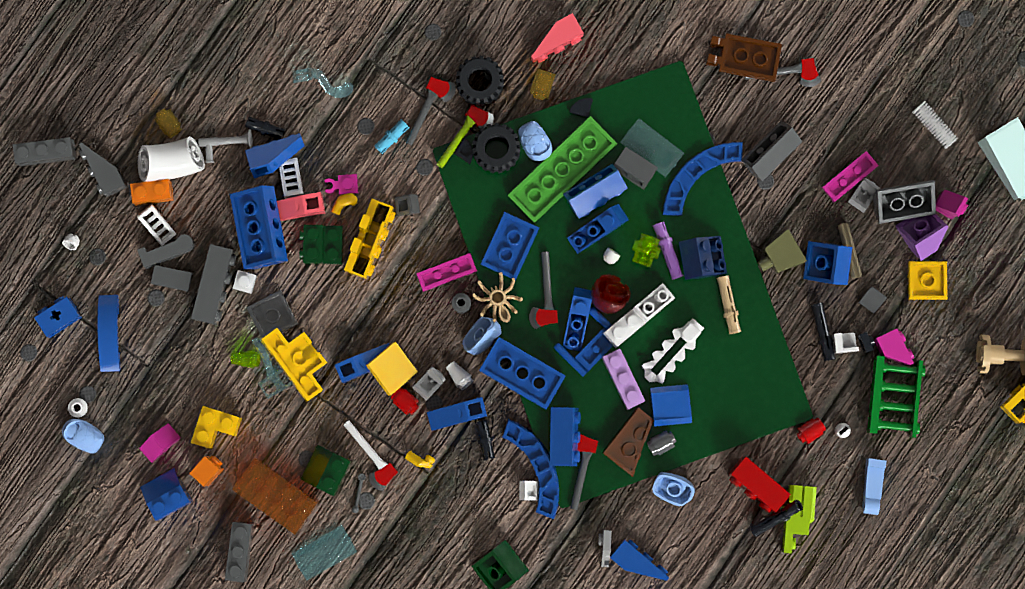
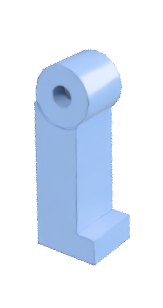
[863,458,886,515]

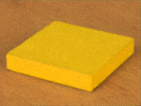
[908,261,947,300]
[366,341,418,396]

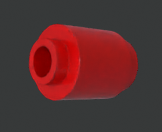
[391,387,419,415]
[796,417,826,444]

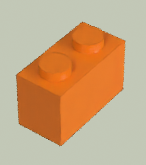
[130,179,174,206]
[189,456,224,486]

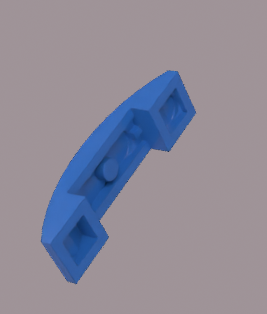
[98,295,120,372]

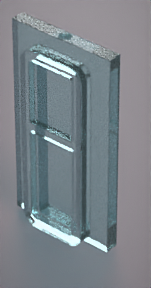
[620,119,684,178]
[292,525,357,581]

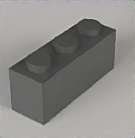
[741,120,802,181]
[13,137,76,166]
[225,522,254,583]

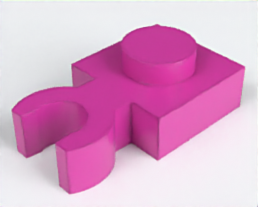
[325,174,359,195]

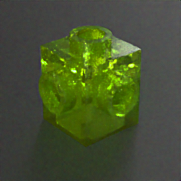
[632,233,661,267]

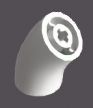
[138,136,205,182]

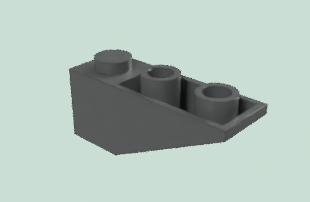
[79,143,128,197]

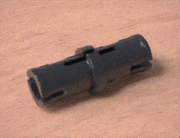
[245,116,285,140]
[476,420,495,461]

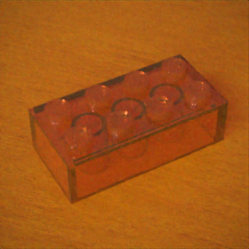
[232,458,319,535]

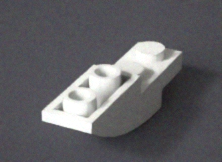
[603,283,675,348]

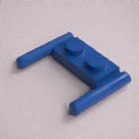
[554,307,613,376]

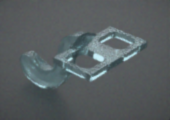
[293,67,353,98]
[252,337,293,399]

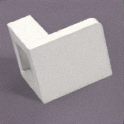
[832,333,859,354]

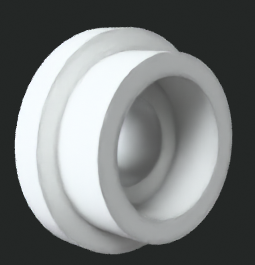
[68,398,88,418]

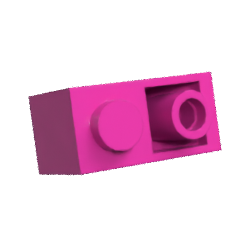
[935,189,968,219]
[873,329,914,365]

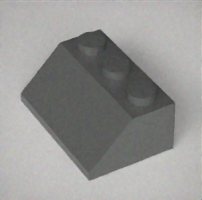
[873,180,936,224]

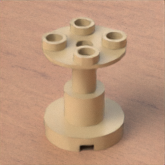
[976,335,1025,375]

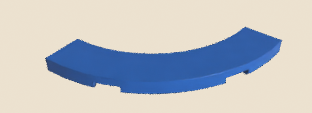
[663,142,743,216]
[502,419,559,519]

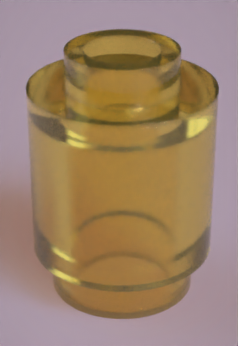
[155,109,182,138]

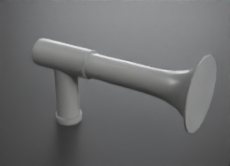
[198,129,253,163]

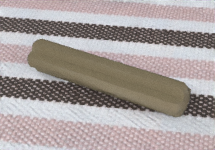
[838,223,862,279]

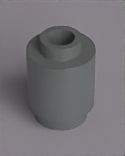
[452,293,471,314]
[647,430,677,456]

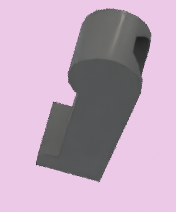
[137,234,195,269]

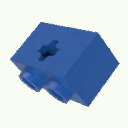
[34,296,82,338]

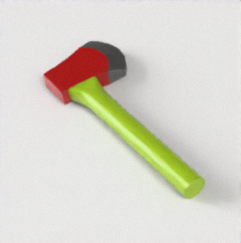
[437,104,494,168]

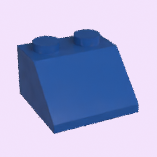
[803,241,853,285]
[140,468,193,521]

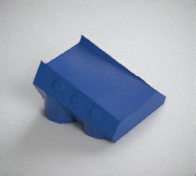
[650,384,692,426]

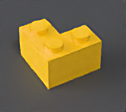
[191,406,242,449]

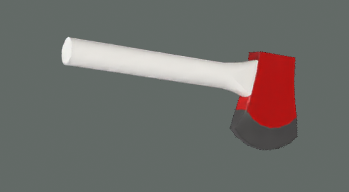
[344,421,398,491]

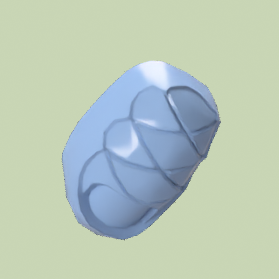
[518,121,553,161]
[462,317,502,356]
[62,419,104,454]
[652,472,695,506]

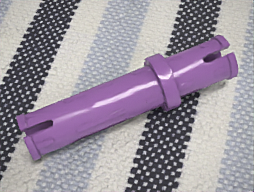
[653,222,684,280]

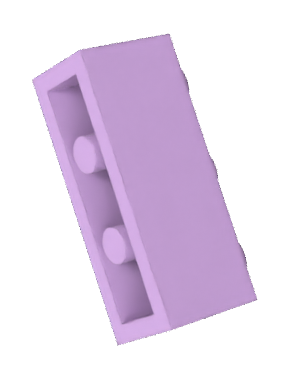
[602,349,645,410]

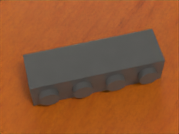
[191,244,236,325]

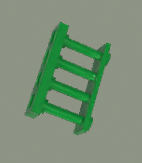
[867,356,926,438]

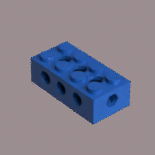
[230,185,288,269]
[479,337,566,410]

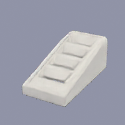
[279,158,304,199]
[137,203,176,246]

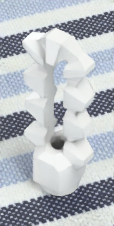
[642,318,704,384]

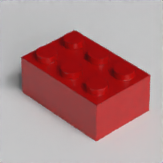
[728,457,791,513]

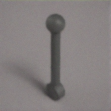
[351,473,366,513]

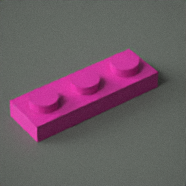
[822,151,879,202]
[416,253,477,292]

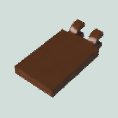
[706,33,782,82]

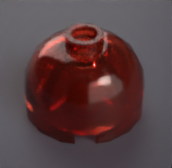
[591,275,630,314]

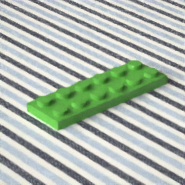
[508,116,617,223]

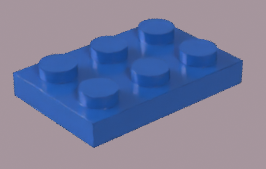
[481,212,539,281]

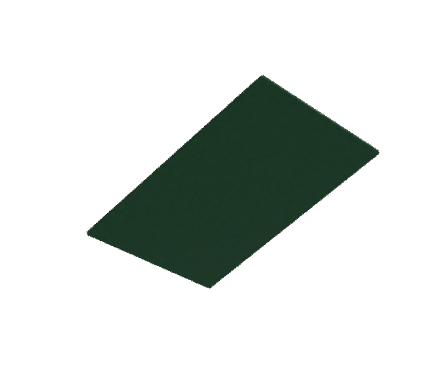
[433,61,813,508]

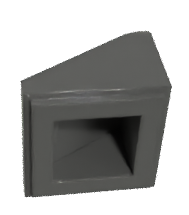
[394,194,420,216]
[858,286,887,314]

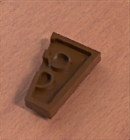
[602,407,653,477]

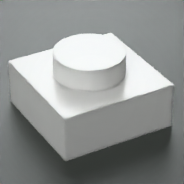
[233,270,257,294]
[519,481,539,500]

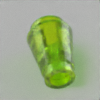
[231,350,261,369]

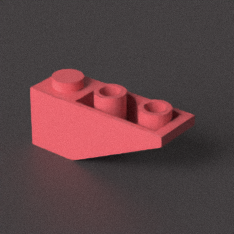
[531,13,584,63]
[277,192,325,221]

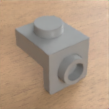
[848,178,880,213]
[412,367,446,401]

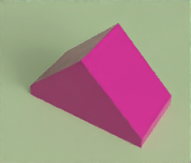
[139,423,181,463]

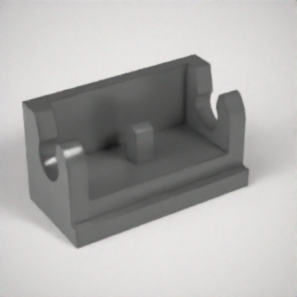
[614,147,658,190]

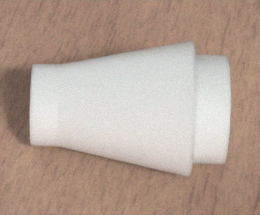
[446,361,473,390]

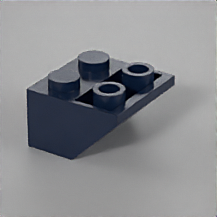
[679,236,727,280]

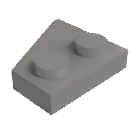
[598,529,612,567]

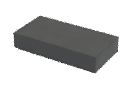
[151,265,193,292]

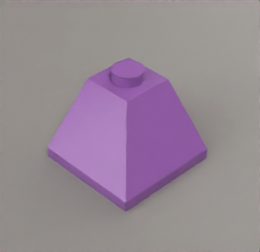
[896,214,948,261]

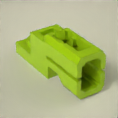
[782,485,817,553]

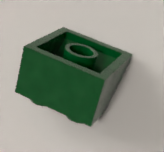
[301,445,352,496]
[471,540,529,589]

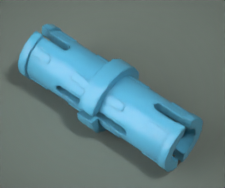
[374,119,409,154]

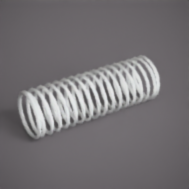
[912,101,958,149]

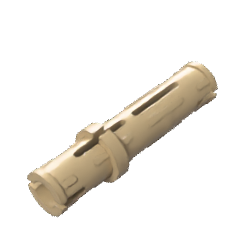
[717,275,741,334]

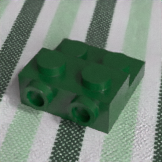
[299,225,343,265]

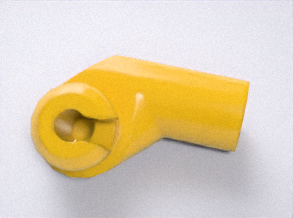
[331,193,358,215]
[405,451,435,468]

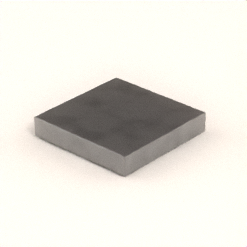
[246,290,298,338]

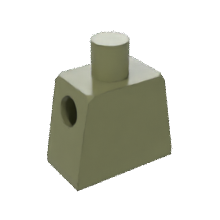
[757,229,807,273]

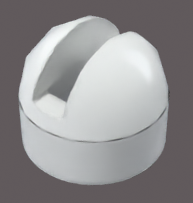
[62,234,80,250]
[604,248,620,264]
[835,423,851,438]

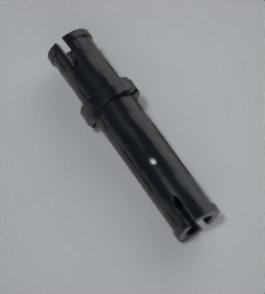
[811,303,836,361]
[751,500,803,537]

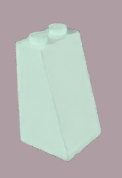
[978,117,1025,201]

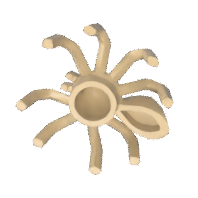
[473,272,523,323]

